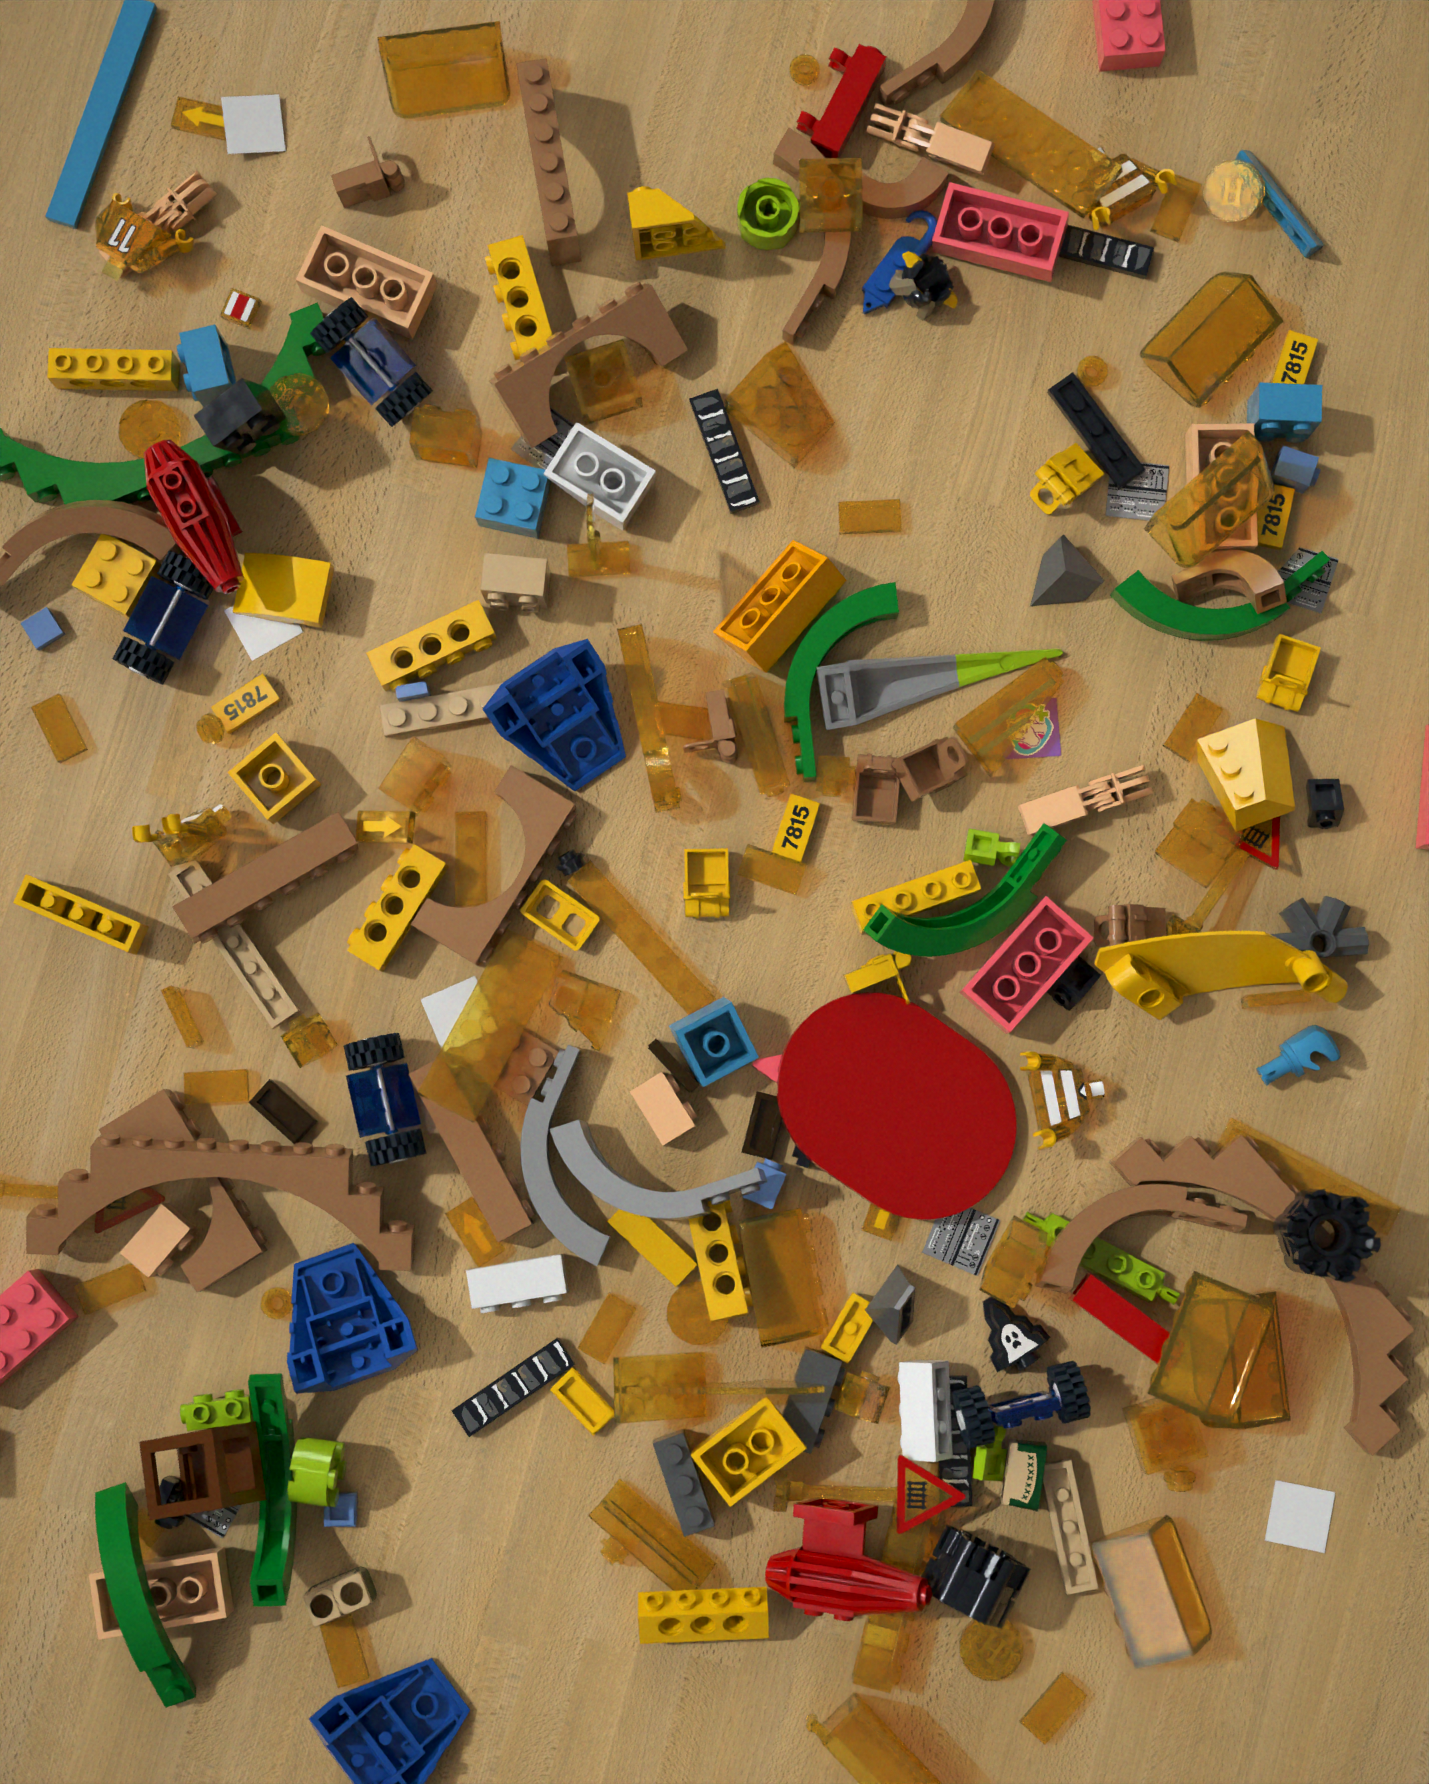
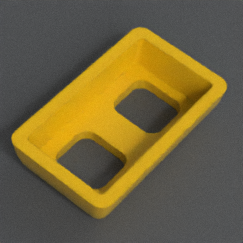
[521,879,599,951]

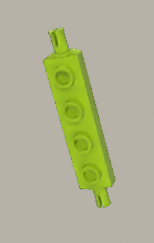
[1021,1211,1180,1305]

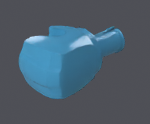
[1256,1025,1340,1086]

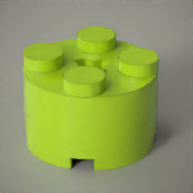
[737,178,799,250]
[288,1437,347,1507]

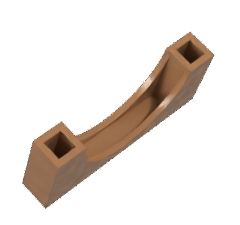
[516,58,582,266]
[489,282,688,448]
[411,765,578,966]
[99,1089,267,1293]

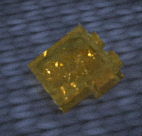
[1155,799,1244,889]

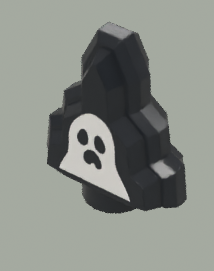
[983,1295,1051,1373]

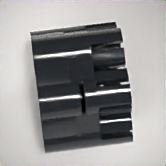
[1273,1189,1381,1282]
[921,1524,1031,1629]

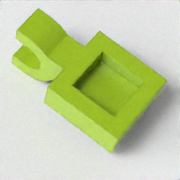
[963,828,1021,867]
[973,1425,1007,1481]

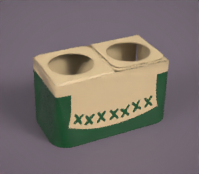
[1000,1439,1047,1512]
[302,1567,377,1628]

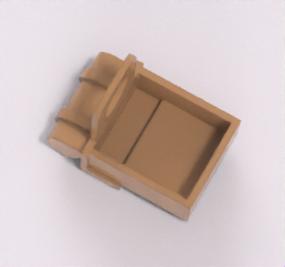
[331,136,404,208]
[683,689,738,764]
[891,736,968,802]
[852,753,900,825]
[1094,904,1166,947]

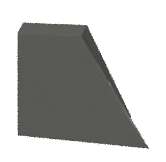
[1030,535,1104,606]
[865,1265,916,1345]

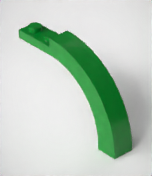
[1110,550,1330,641]
[784,582,899,782]
[863,823,1067,957]
[248,1373,297,1607]
[95,1482,196,1708]

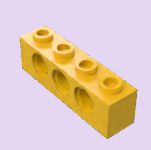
[484,235,552,361]
[47,348,180,391]
[366,600,497,692]
[347,844,449,972]
[850,859,981,934]
[13,874,149,955]
[688,1200,753,1323]
[638,1587,769,1644]

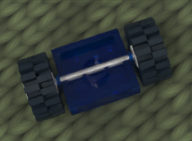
[310,297,433,427]
[112,551,214,685]
[343,1033,427,1167]
[952,1361,1091,1449]

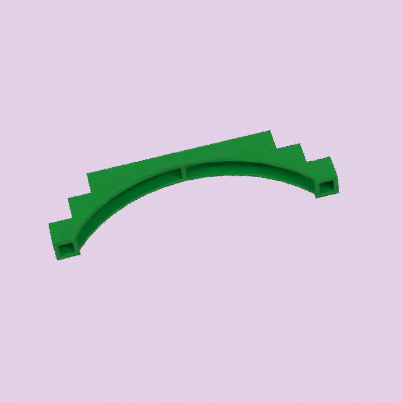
[0,302,326,504]

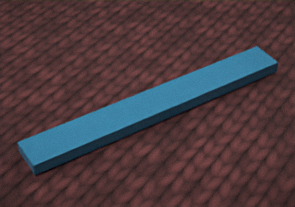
[45,0,157,230]

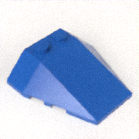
[483,639,626,791]
[287,1243,418,1394]
[308,1658,470,1784]

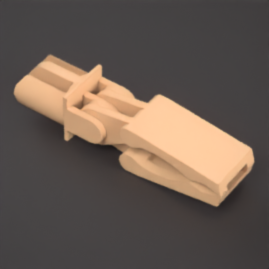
[865,103,995,175]
[99,171,217,279]
[1018,764,1154,836]

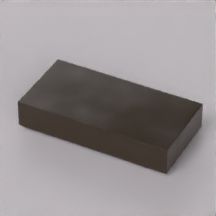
[648,1039,700,1093]
[248,1079,317,1144]
[741,1091,782,1160]

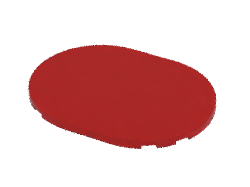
[777,992,1017,1220]

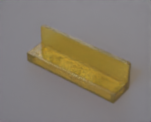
[589,1479,717,1591]

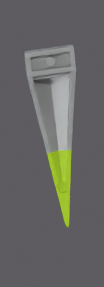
[816,649,1064,730]

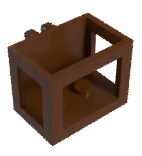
[139,1421,267,1521]

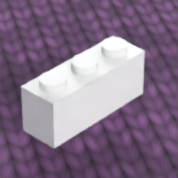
[466,1254,569,1313]
[898,1360,953,1462]

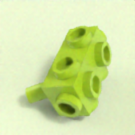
[180,1389,254,1431]

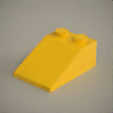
[691,1396,807,1507]

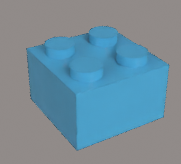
[177,324,236,408]
[1247,382,1322,443]
[475,458,552,539]
[669,997,759,1087]

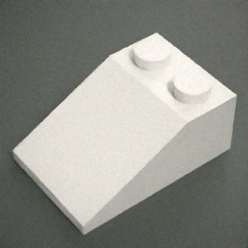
[543,422,656,531]

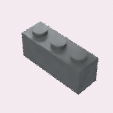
[782,1347,846,1454]
[653,1429,715,1537]

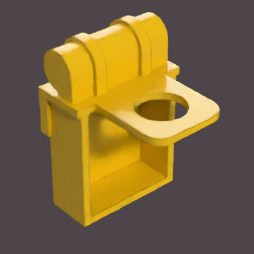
[1030,443,1104,515]
[1256,634,1321,712]
[683,848,731,919]
[843,951,912,1004]

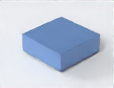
[21,607,65,651]
[395,681,431,702]
[324,1492,358,1527]

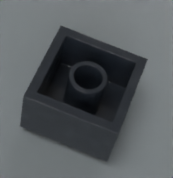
[194,378,287,454]

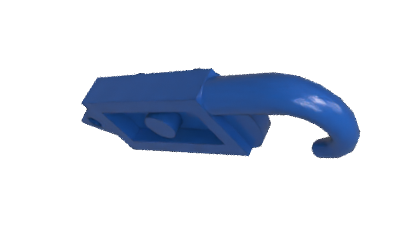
[862,210,938,314]

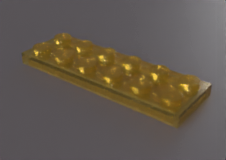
[939,69,1123,219]
[418,928,563,1123]

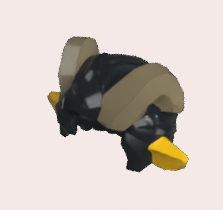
[889,251,958,321]

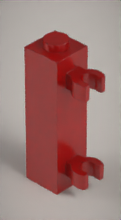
[796,44,886,163]
[1068,1273,1186,1371]

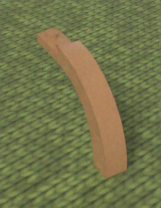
[878,0,995,107]
[773,128,851,345]
[0,500,176,588]
[1035,1184,1248,1294]

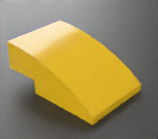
[233,553,334,628]

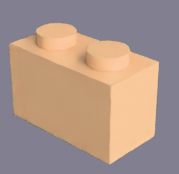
[630,1072,697,1146]
[120,1203,197,1278]

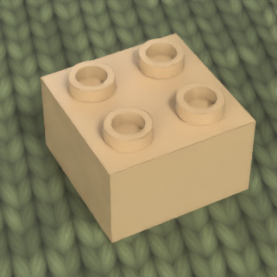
[480,553,551,613]

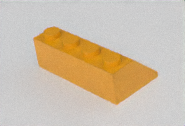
[713,540,847,673]

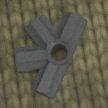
[1270,896,1369,958]

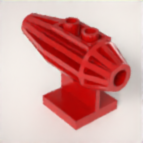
[144,440,244,594]
[765,1497,932,1621]

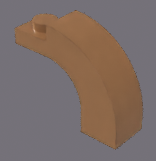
[838,156,949,219]
[1171,549,1287,614]

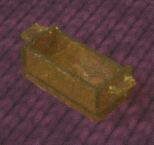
[806,1692,942,1784]

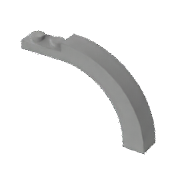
[520,1045,611,1266]
[550,1119,767,1220]

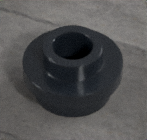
[556,849,586,876]

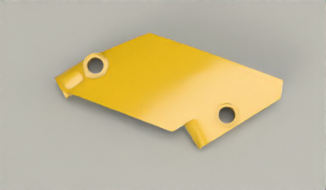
[1094,931,1348,1020]

